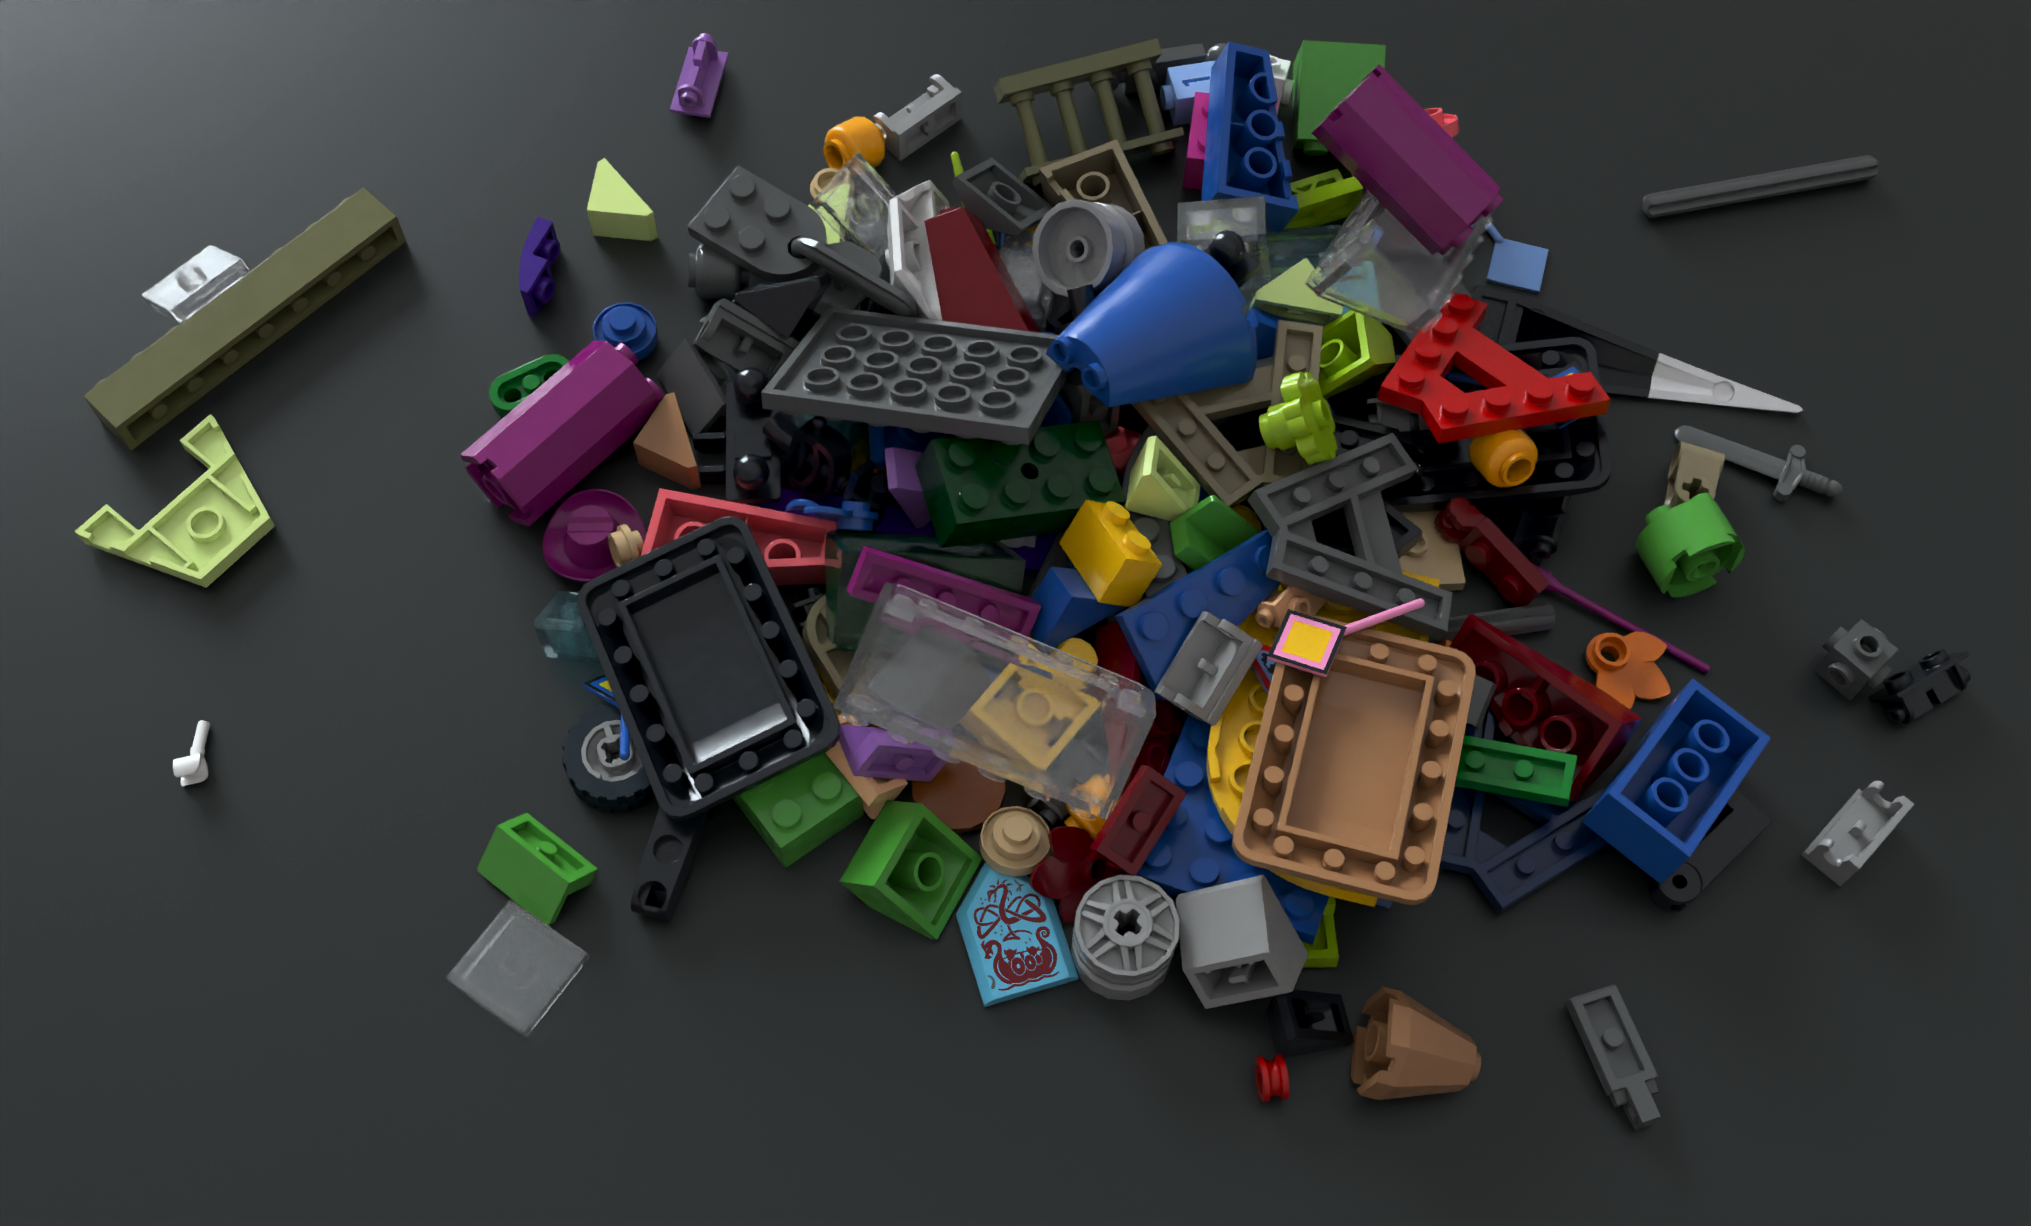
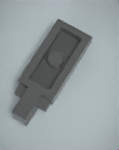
[1566,984,1661,1130]

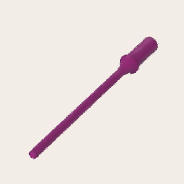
[1531,562,1711,674]

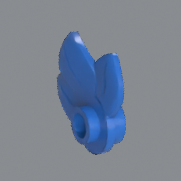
[786,499,879,532]

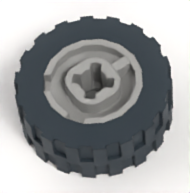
[562,704,656,814]

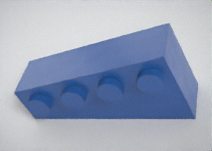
[1200,41,1299,233]

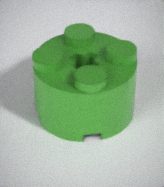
[1635,493,1746,598]

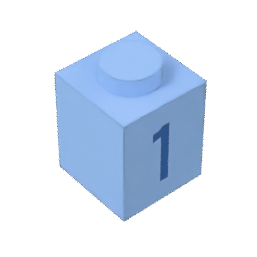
[1160,60,1215,126]

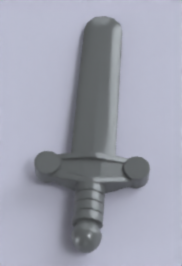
[1675,425,1843,502]

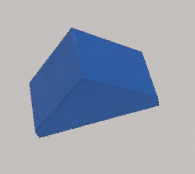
[1030,567,1125,653]

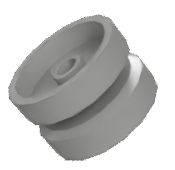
[1032,199,1145,297]

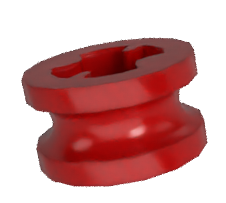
[1255,1053,1290,1103]

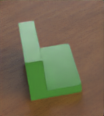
[1169,495,1260,570]
[477,813,598,926]

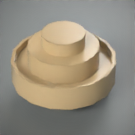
[979,806,1050,877]

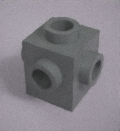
[1814,619,1899,701]

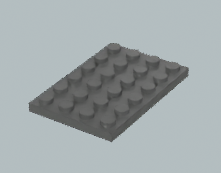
[761,307,1071,445]

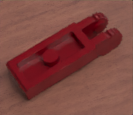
[1433,496,1549,607]

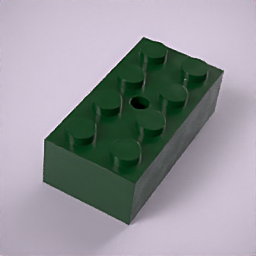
[915,421,1126,549]

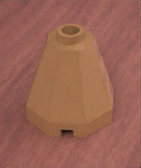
[1350,986,1481,1100]

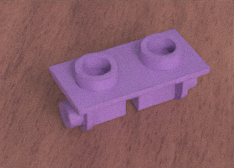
[670,33,729,118]

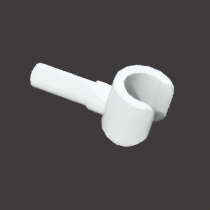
[173,720,210,786]

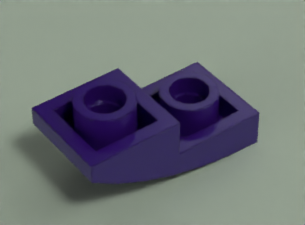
[519,216,560,317]

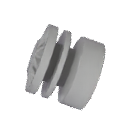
[1071,875,1180,1001]

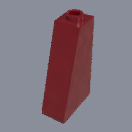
[924,206,1041,333]

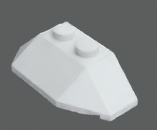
[885,180,949,321]

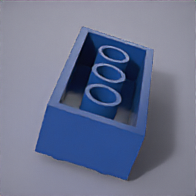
[1581,678,1771,884]

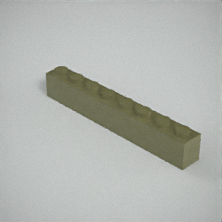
[83,187,406,451]

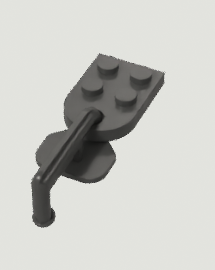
[687,165,917,318]

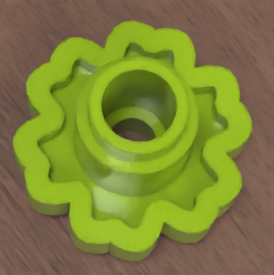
[1259,371,1337,465]

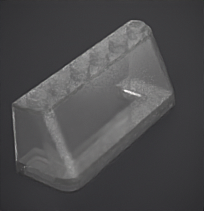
[1305,189,1493,334]
[833,582,1156,820]

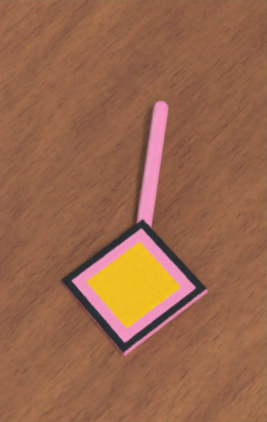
[1267,598,1425,677]

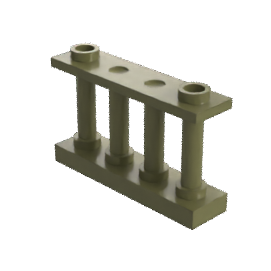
[994,38,1185,187]

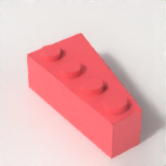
[641,488,843,586]

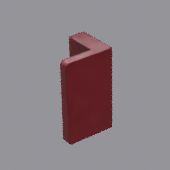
[1090,765,1187,876]

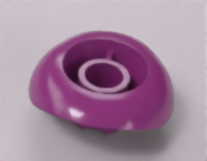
[543,489,647,583]

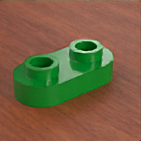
[489,354,569,418]

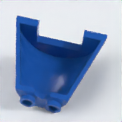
[1046,242,1257,408]

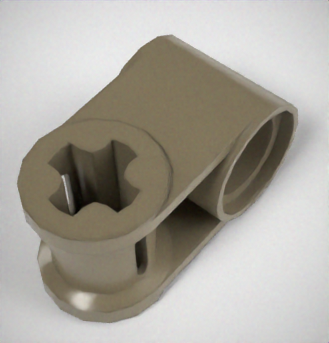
[1663,441,1725,508]

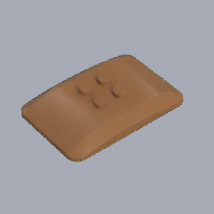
[1232,614,1476,905]

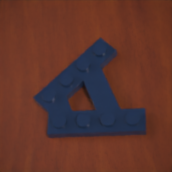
[1439,707,1610,914]

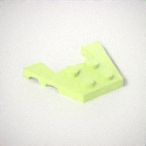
[74,414,275,588]

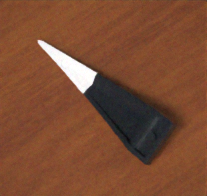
[1472,285,1803,414]

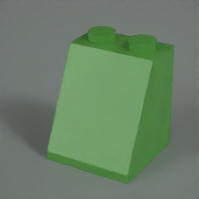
[1293,40,1386,156]

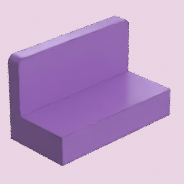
[839,724,955,782]

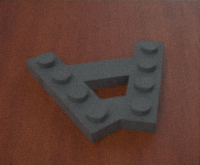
[1248,433,1453,640]

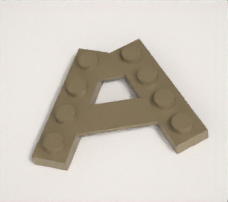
[1131,320,1323,509]

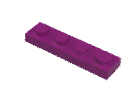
[847,546,1041,648]

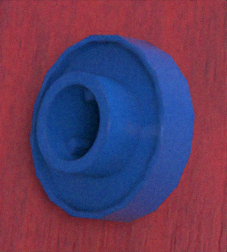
[593,302,658,361]

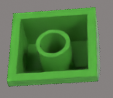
[839,800,983,940]

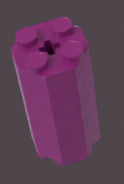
[1312,64,1504,256]
[460,341,664,526]

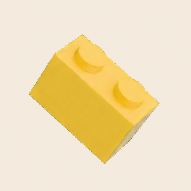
[1059,500,1162,607]

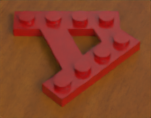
[1378,290,1611,444]

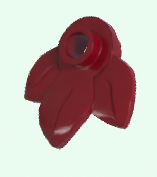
[1029,826,1120,923]

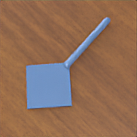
[1479,216,1549,294]

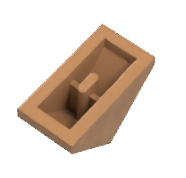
[633,392,702,490]

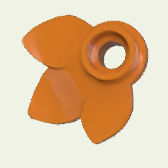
[1585,631,1671,709]

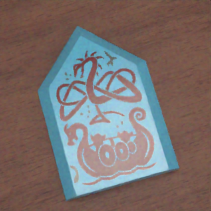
[956,862,1079,1007]

